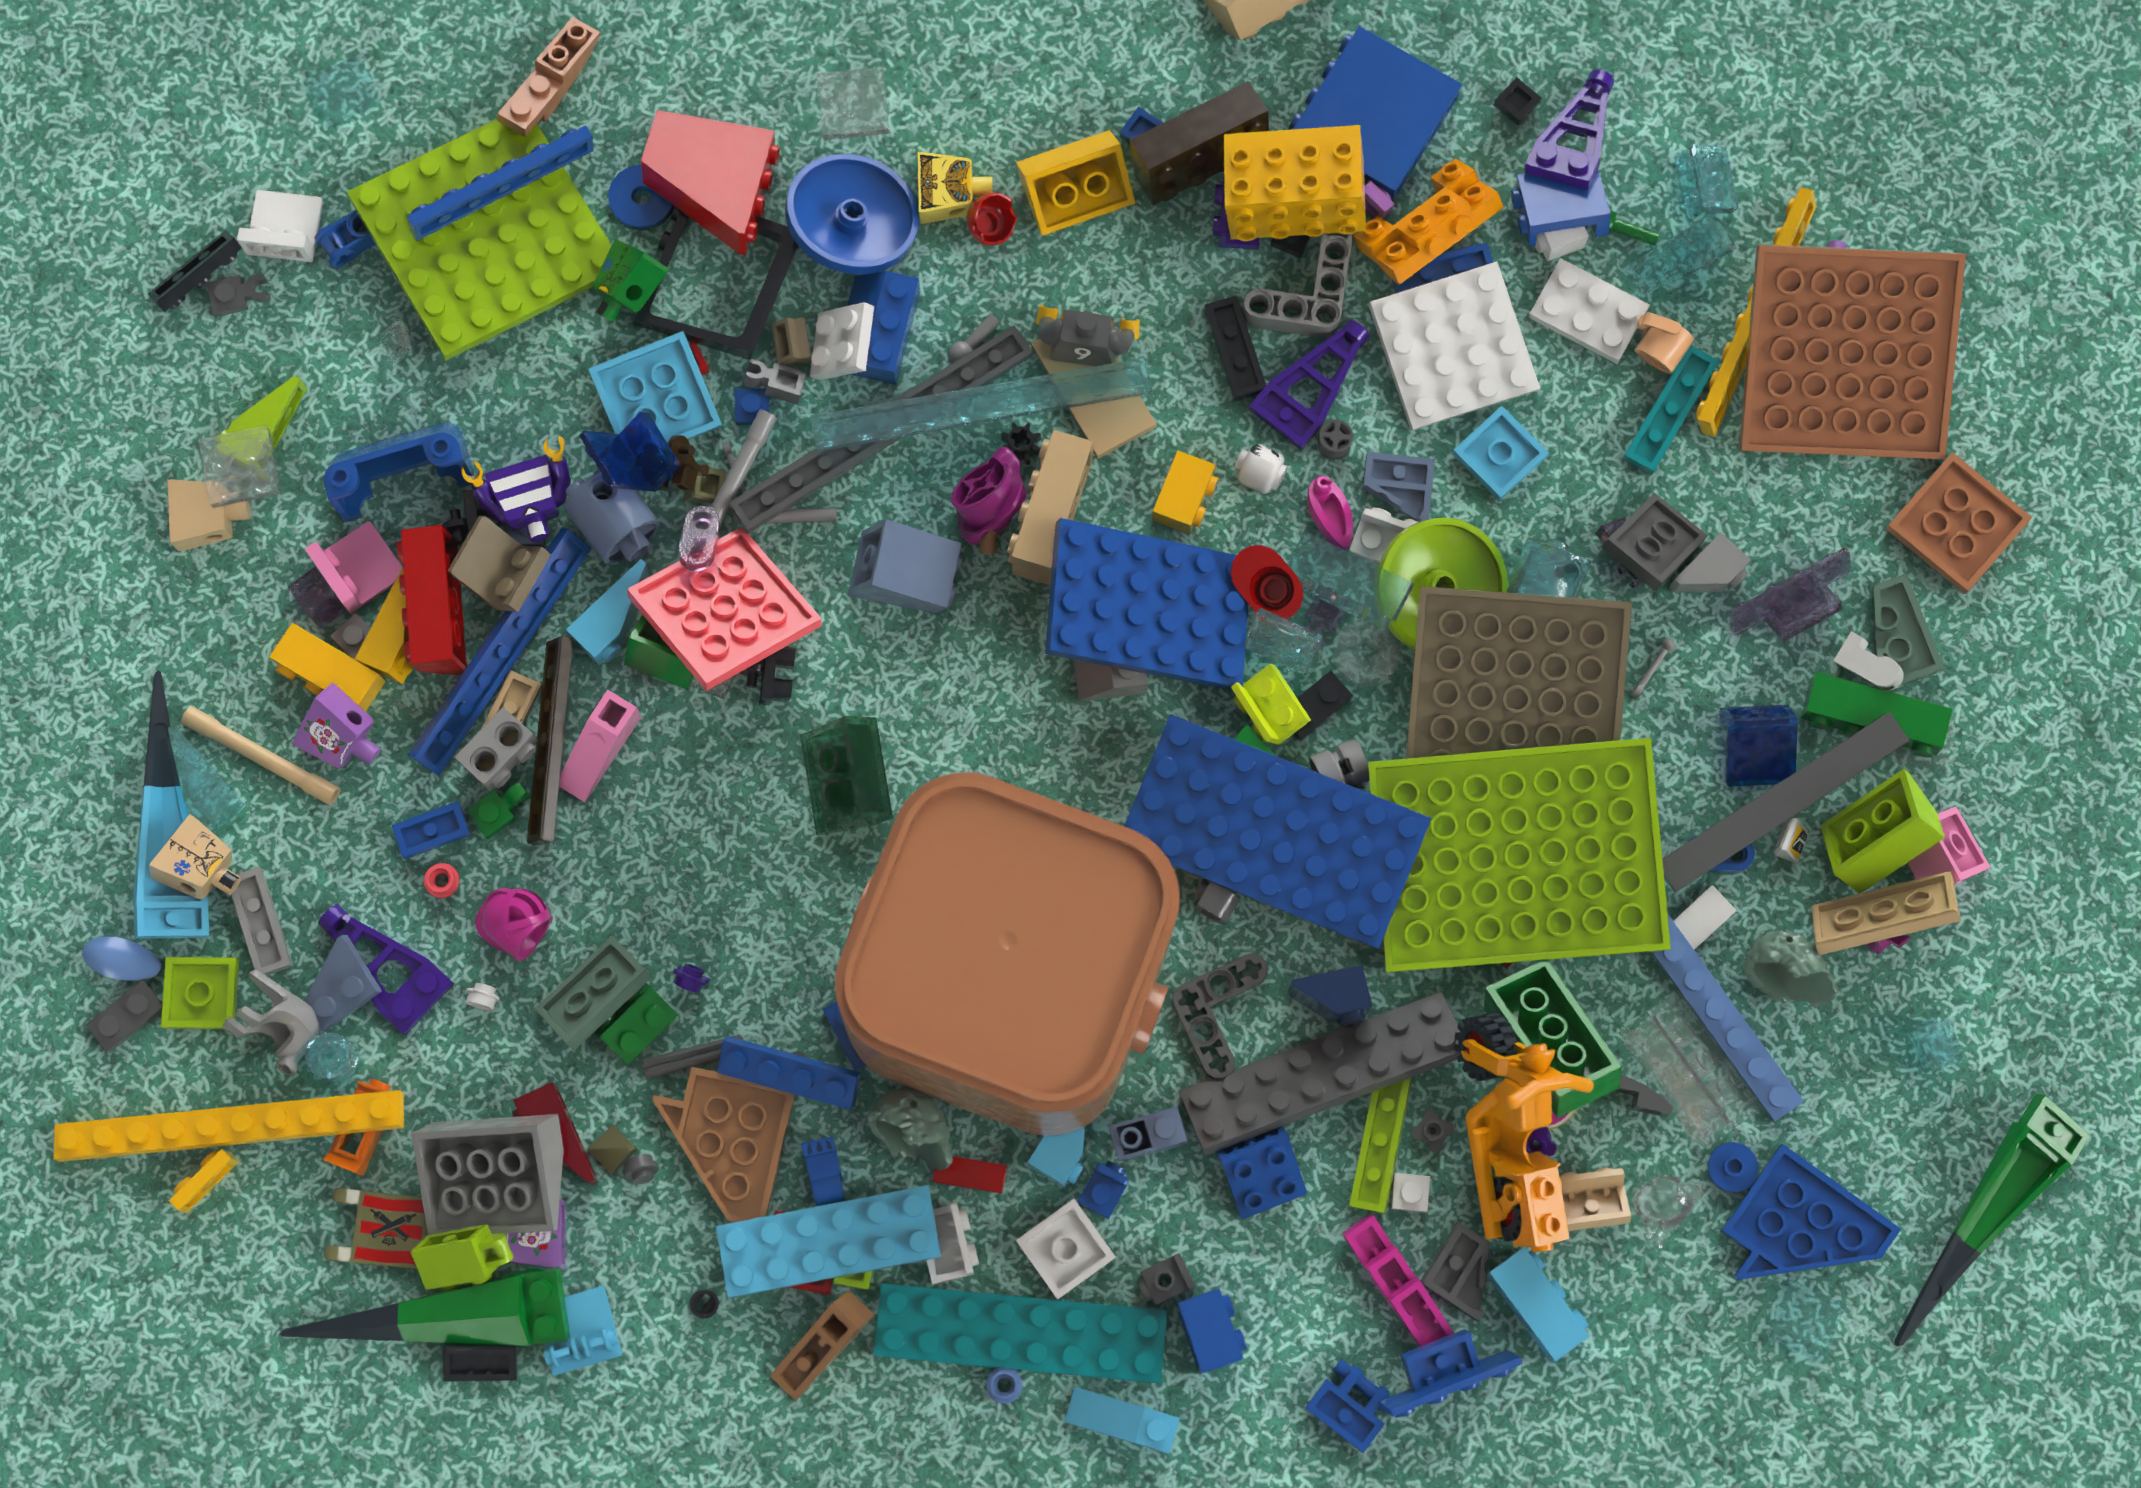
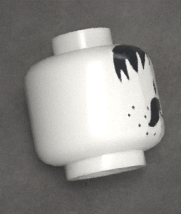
[1234,444,1288,494]

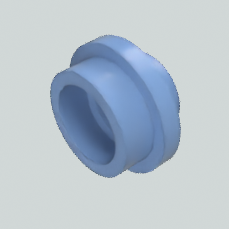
[986,1368,1022,1404]

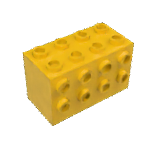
[1224,125,1366,241]

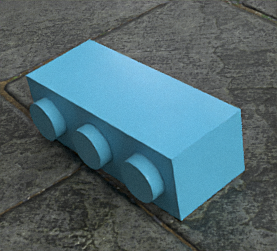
[1486,1247,1590,1363]

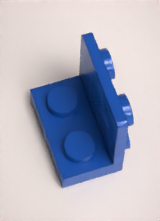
[1214,1126,1307,1219]

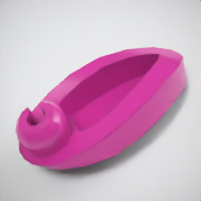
[1307,476,1353,551]

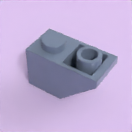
[1109,1106,1187,1161]

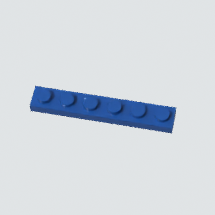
[407,125,594,241]

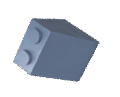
[848,519,962,613]

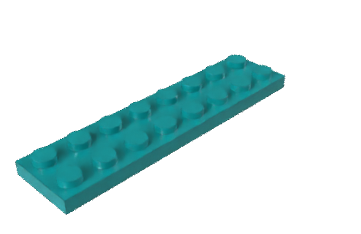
[874,1283,1167,1384]

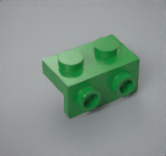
[594,983,678,1065]

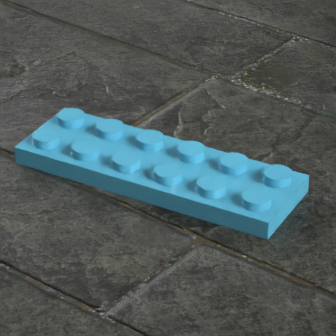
[716,1185,942,1298]

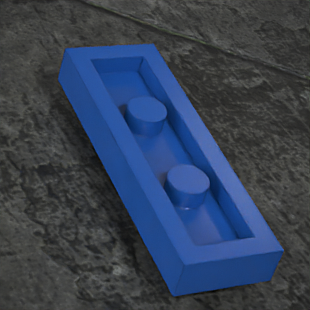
[1392,243,1493,294]

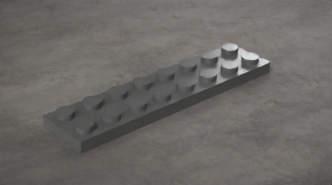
[1179,992,1460,1156]

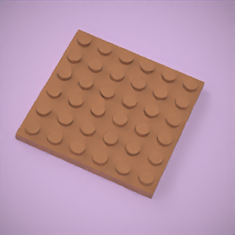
[1739,244,1966,459]

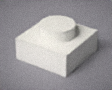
[1391,1173,1430,1213]

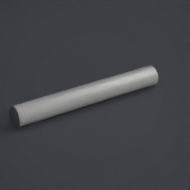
[734,508,837,524]

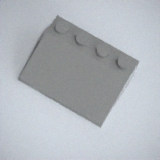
[411,1114,564,1235]

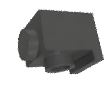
[1137,1253,1195,1306]

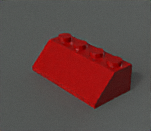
[397,525,467,675]

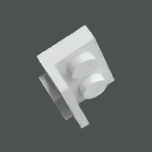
[1348,508,1417,565]

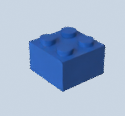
[1176,1288,1247,1375]

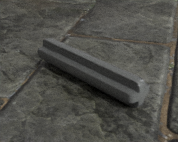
[641,1035,744,1078]

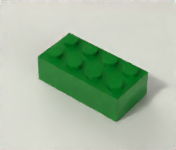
[1484,959,1622,1118]

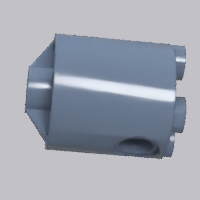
[564,462,660,564]

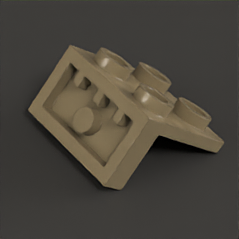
[448,516,551,612]

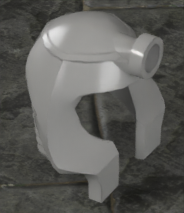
[222,970,320,1076]

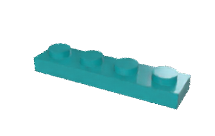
[1622,345,1719,476]

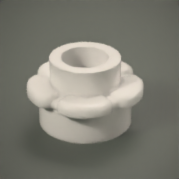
[465,983,500,1011]

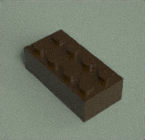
[1130,81,1269,205]

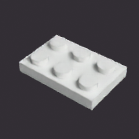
[1528,258,1650,364]

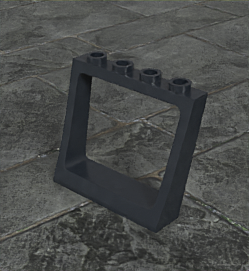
[633,207,798,360]

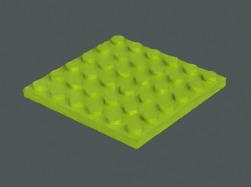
[347,119,612,361]

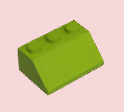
[1820,769,1945,893]

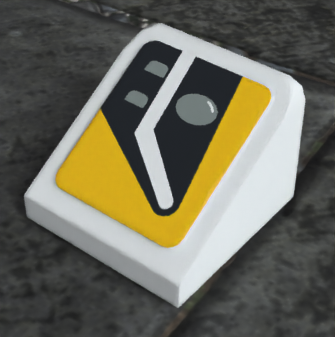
[1773,817,1809,863]

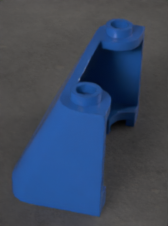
[324,422,475,522]

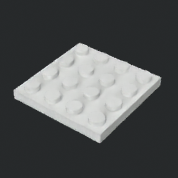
[1368,262,1540,431]

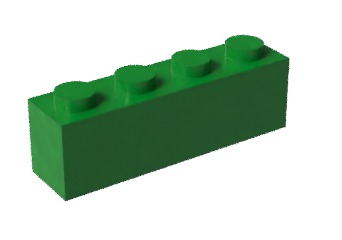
[1801,672,1953,757]

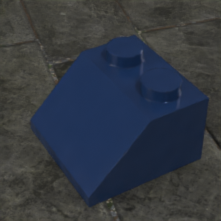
[1288,965,1372,1027]

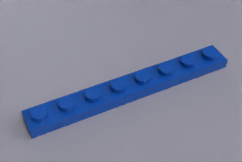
[408,527,592,776]

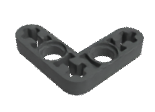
[1172,954,1268,1079]

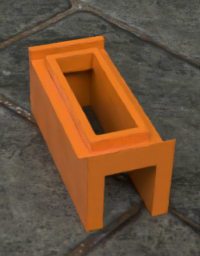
[323,1078,391,1176]

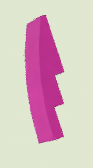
[1341,1213,1454,1347]

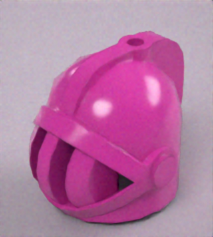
[475,888,553,962]

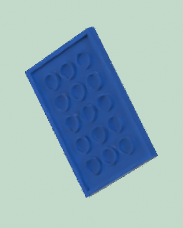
[1045,518,1248,691]

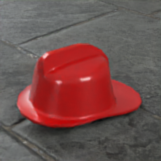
[1231,545,1304,622]

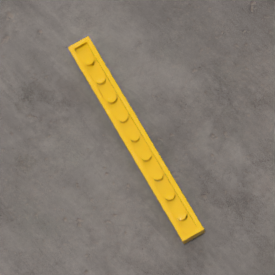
[54,1090,404,1162]

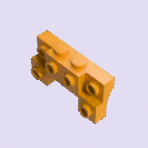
[1353,158,1504,285]

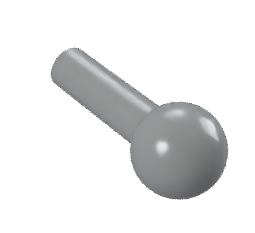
[948,313,1000,364]

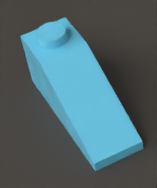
[566,559,650,665]
[1027,1126,1085,1188]
[1065,1387,1180,1454]

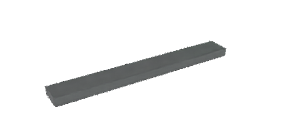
[1663,712,1910,893]

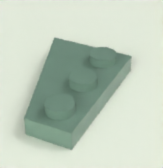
[1872,574,1945,689]

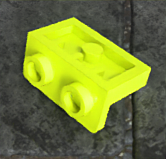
[1231,664,1311,745]

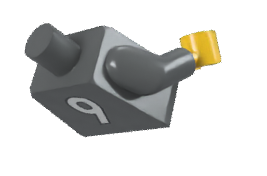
[1035,304,1140,369]

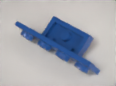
[1378,1329,1523,1417]

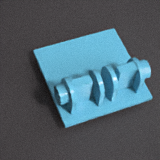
[544,1285,623,1376]

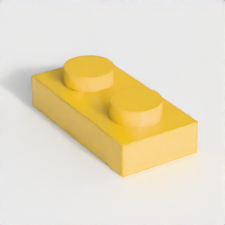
[169,1149,239,1213]

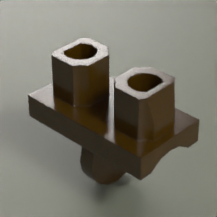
[640,435,710,491]

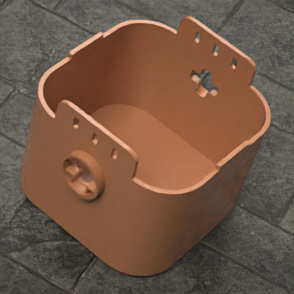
[835,772,1180,1136]

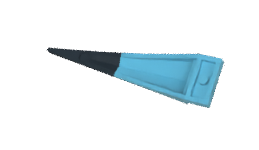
[132,670,209,939]

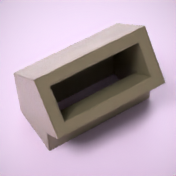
[772,317,812,367]

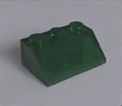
[800,716,893,835]

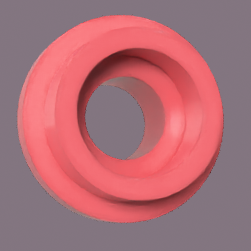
[424,863,460,898]

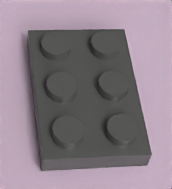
[1601,493,1708,591]

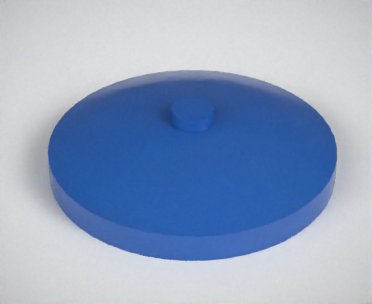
[785,154,919,274]

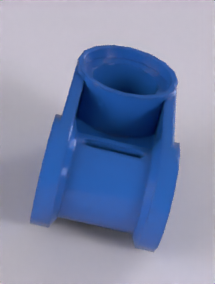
[315,210,376,268]

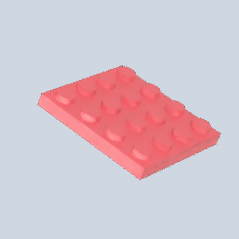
[627,527,822,691]

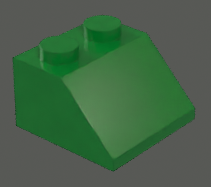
[624,615,695,690]

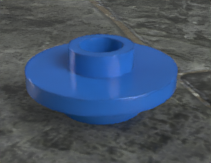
[1708,1142,1758,1193]

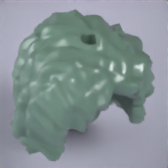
[1743,930,1839,1008]
[868,1087,953,1171]

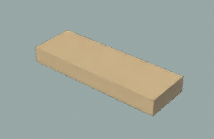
[479,670,542,772]

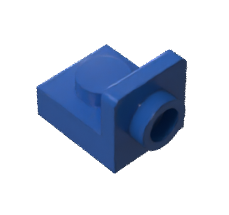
[1077,1161,1130,1220]

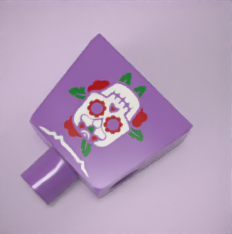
[292,682,381,768]
[505,1199,566,1270]

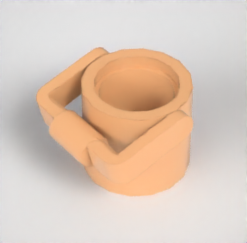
[1635,312,1694,374]

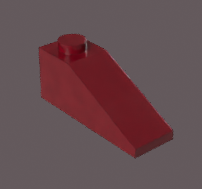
[512,1082,599,1185]

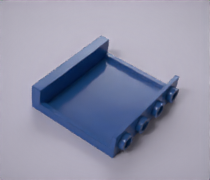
[1288,26,1462,202]

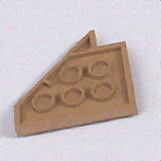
[653,1067,795,1223]

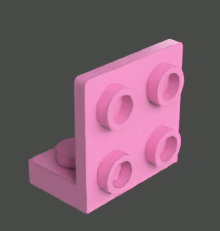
[305,521,404,614]

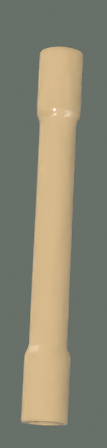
[181,706,341,806]

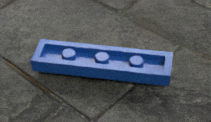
[717,1036,861,1110]

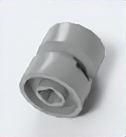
[1308,739,1370,787]

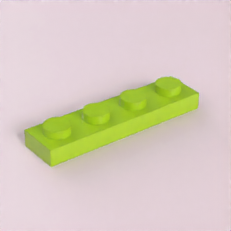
[1349,1077,1413,1215]

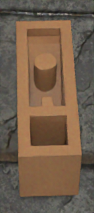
[770,1290,875,1401]

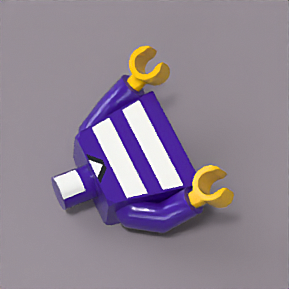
[461,436,571,542]

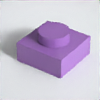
[1365,181,1394,220]

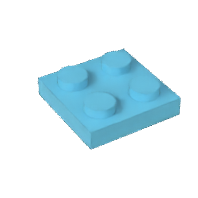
[1452,406,1549,501]

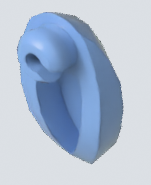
[82,937,162,981]

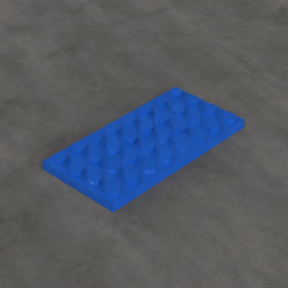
[1124,714,1432,950]

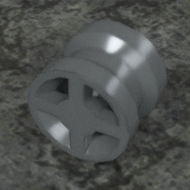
[1317,420,1353,460]

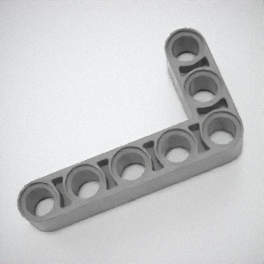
[1242,233,1353,338]

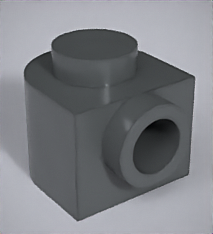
[1193,880,1240,925]

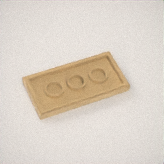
[1031,338,1157,459]
[1812,871,1961,955]

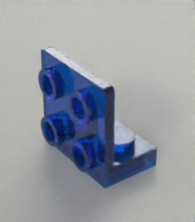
[579,412,681,492]
[1719,705,1798,787]

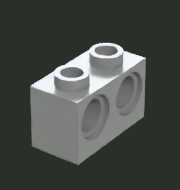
[454,707,538,791]

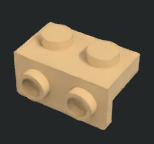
[1559,1168,1631,1231]

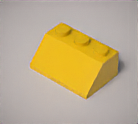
[1016,130,1136,236]

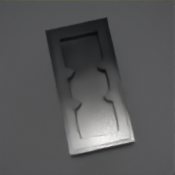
[442,1343,517,1382]

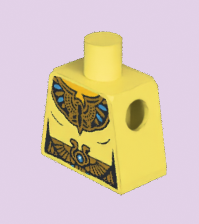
[918,152,993,224]

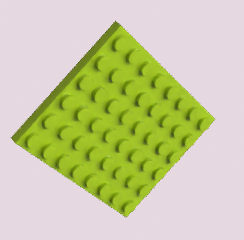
[1368,738,1671,972]

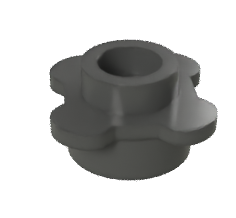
[1412,1110,1454,1152]

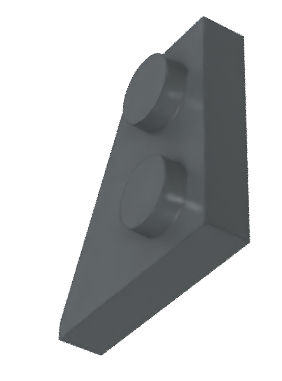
[1420,1222,1489,1321]

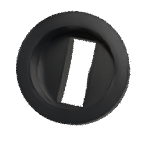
[689,1289,719,1318]

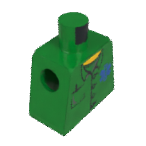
[593,239,669,323]

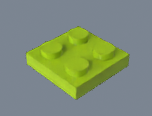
[161,957,239,1029]

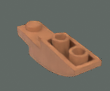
[497,16,600,137]

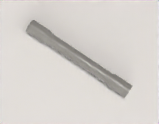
[682,409,778,559]

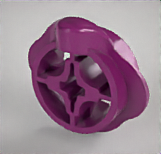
[951,447,1027,545]

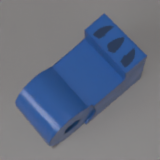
[801,1137,845,1207]

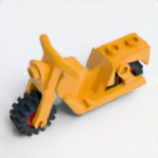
[1454,1013,1593,1252]

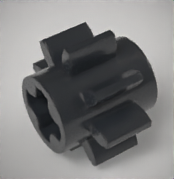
[1001,422,1041,465]

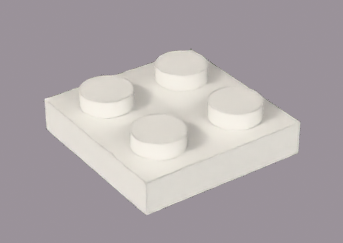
[810,302,874,380]
[1016,1199,1116,1300]

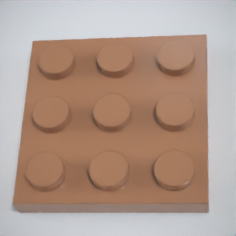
[1885,452,2032,594]

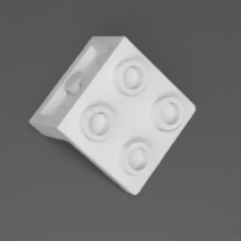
[237,190,323,262]

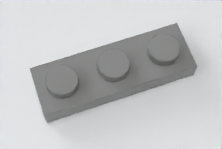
[231,866,293,976]

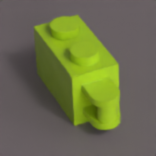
[411,1224,514,1291]

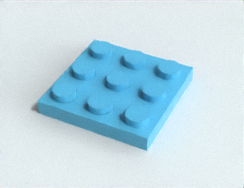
[588,331,722,464]

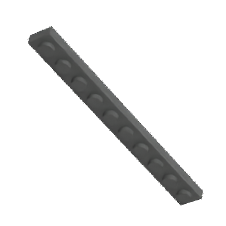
[729,325,1033,534]

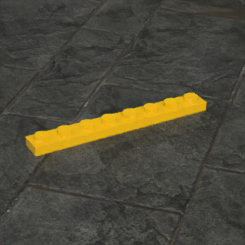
[1696,187,1817,437]

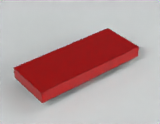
[932,1156,1008,1194]

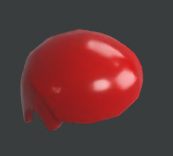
[967,192,1018,246]

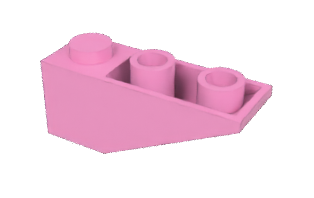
[559,690,642,803]

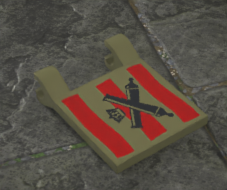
[324,1188,427,1270]

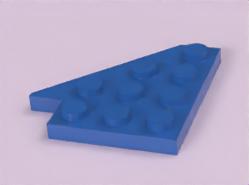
[1720,1143,1901,1280]

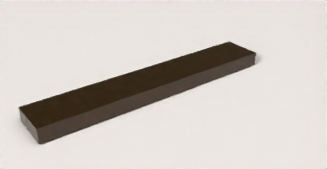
[527,636,573,845]

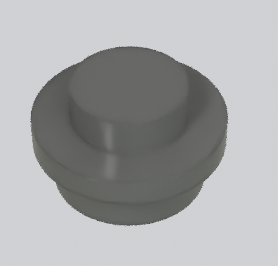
[623,1154,659,1184]

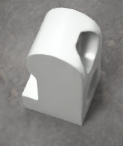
[1833,631,1904,691]

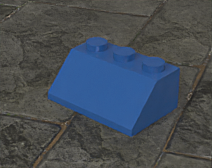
[847,271,920,385]

